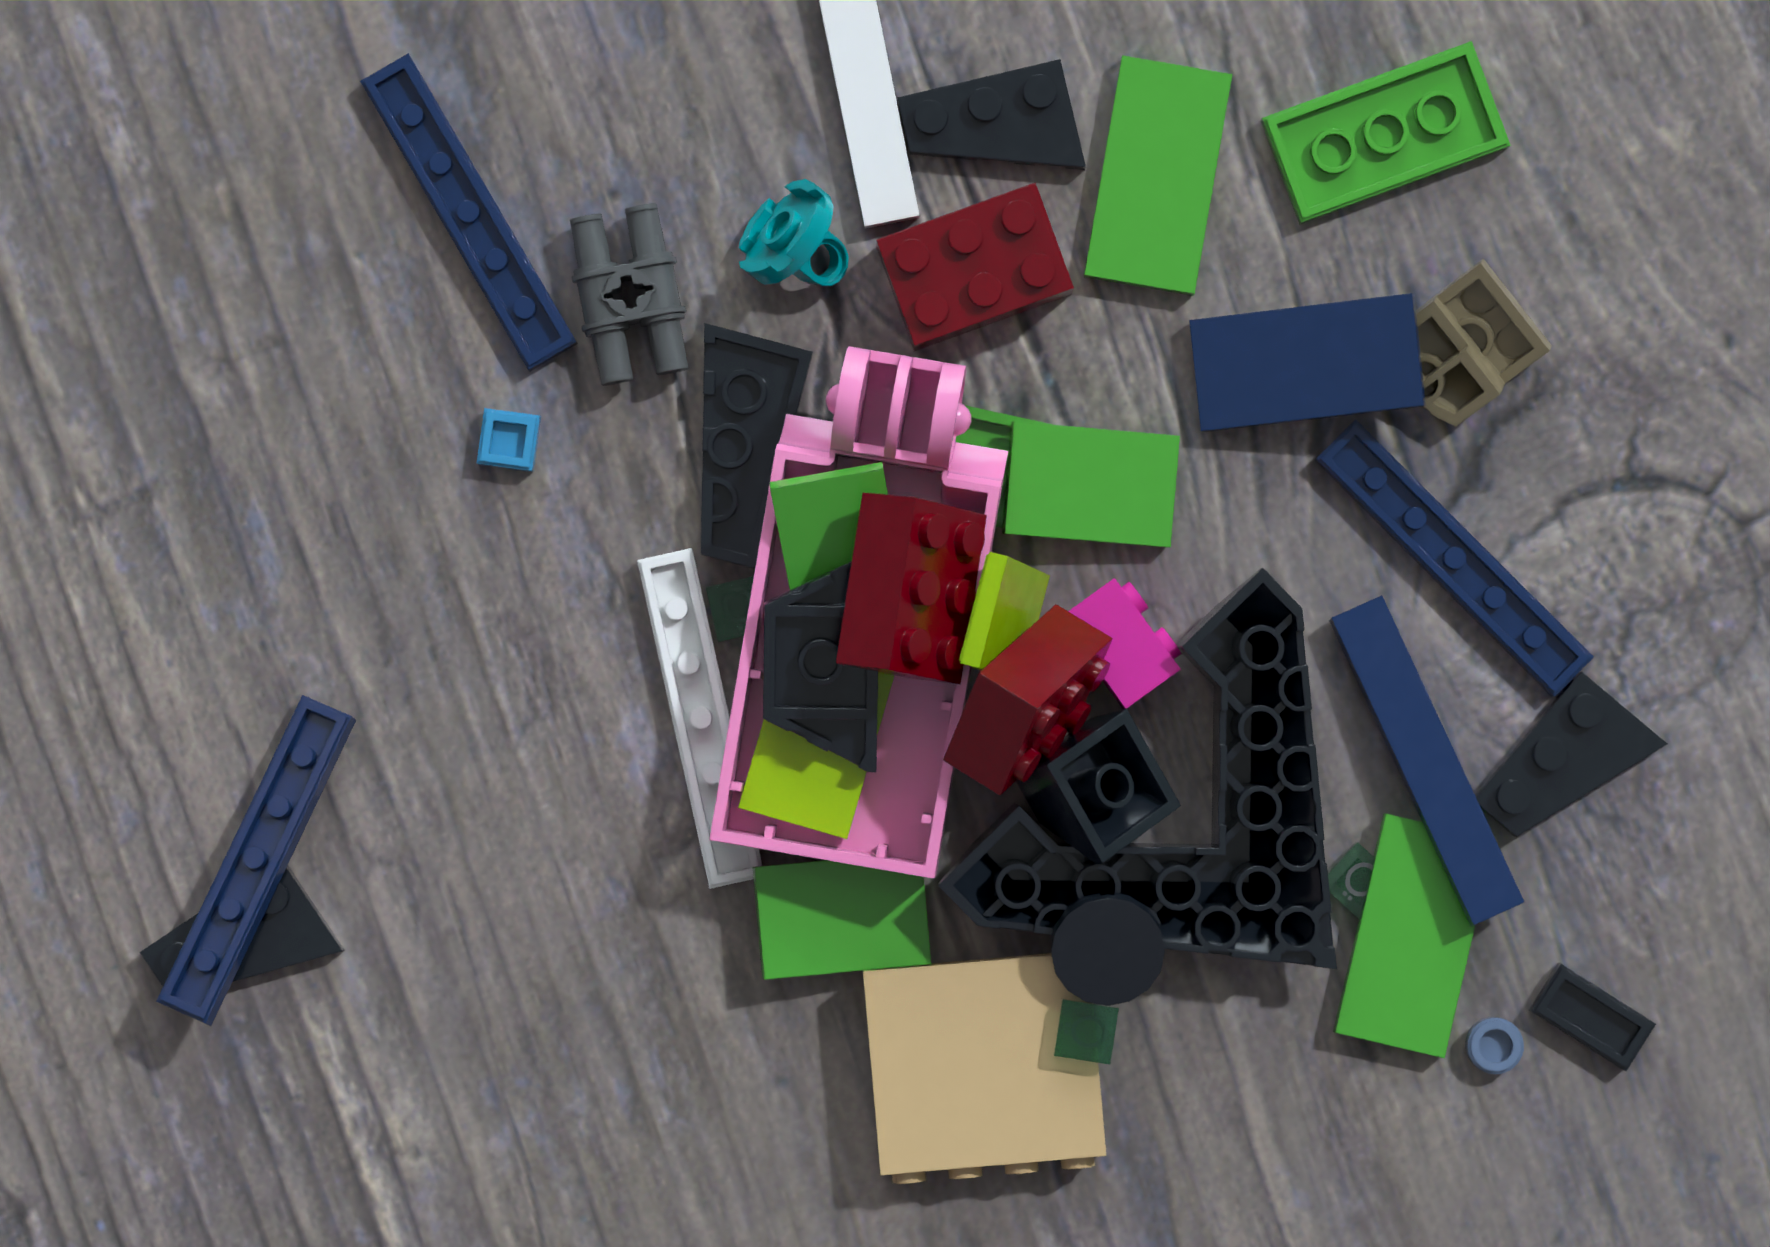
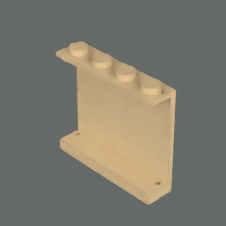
[863,953,1106,1184]

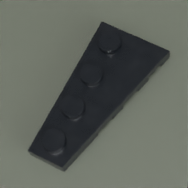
[701,323,813,569]

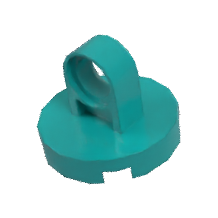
[739,179,849,286]

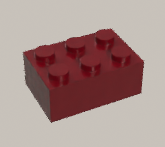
[876,182,1074,352]
[836,492,987,685]
[943,604,1113,795]

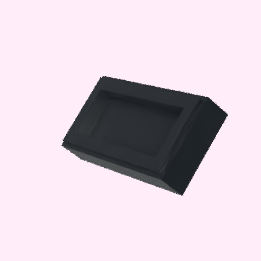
[1529,963,1656,1071]

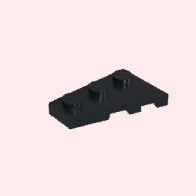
[897,59,1086,170]
[1475,672,1668,837]
[140,865,345,986]

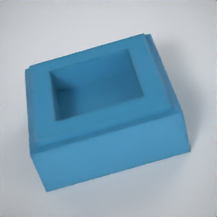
[477,408,541,472]

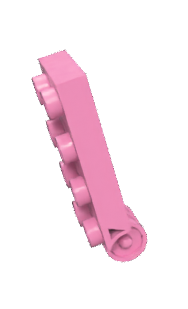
[709,346,1008,879]

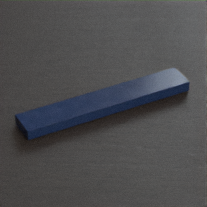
[360,53,578,372]
[1315,419,1594,697]
[1329,595,1524,926]
[156,695,356,1026]

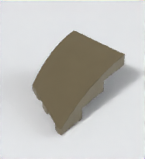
[1416,259,1552,427]

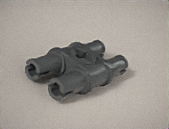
[570,203,689,386]

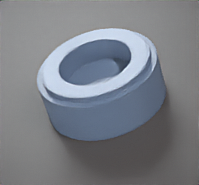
[1465,1017,1524,1074]

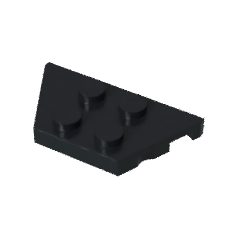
[763,561,878,772]

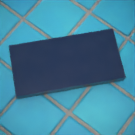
[1189,293,1426,432]

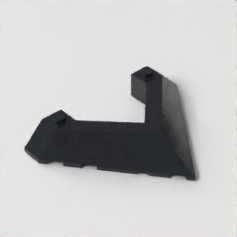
[937,568,1337,969]

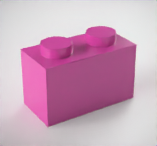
[1069,578,1182,709]

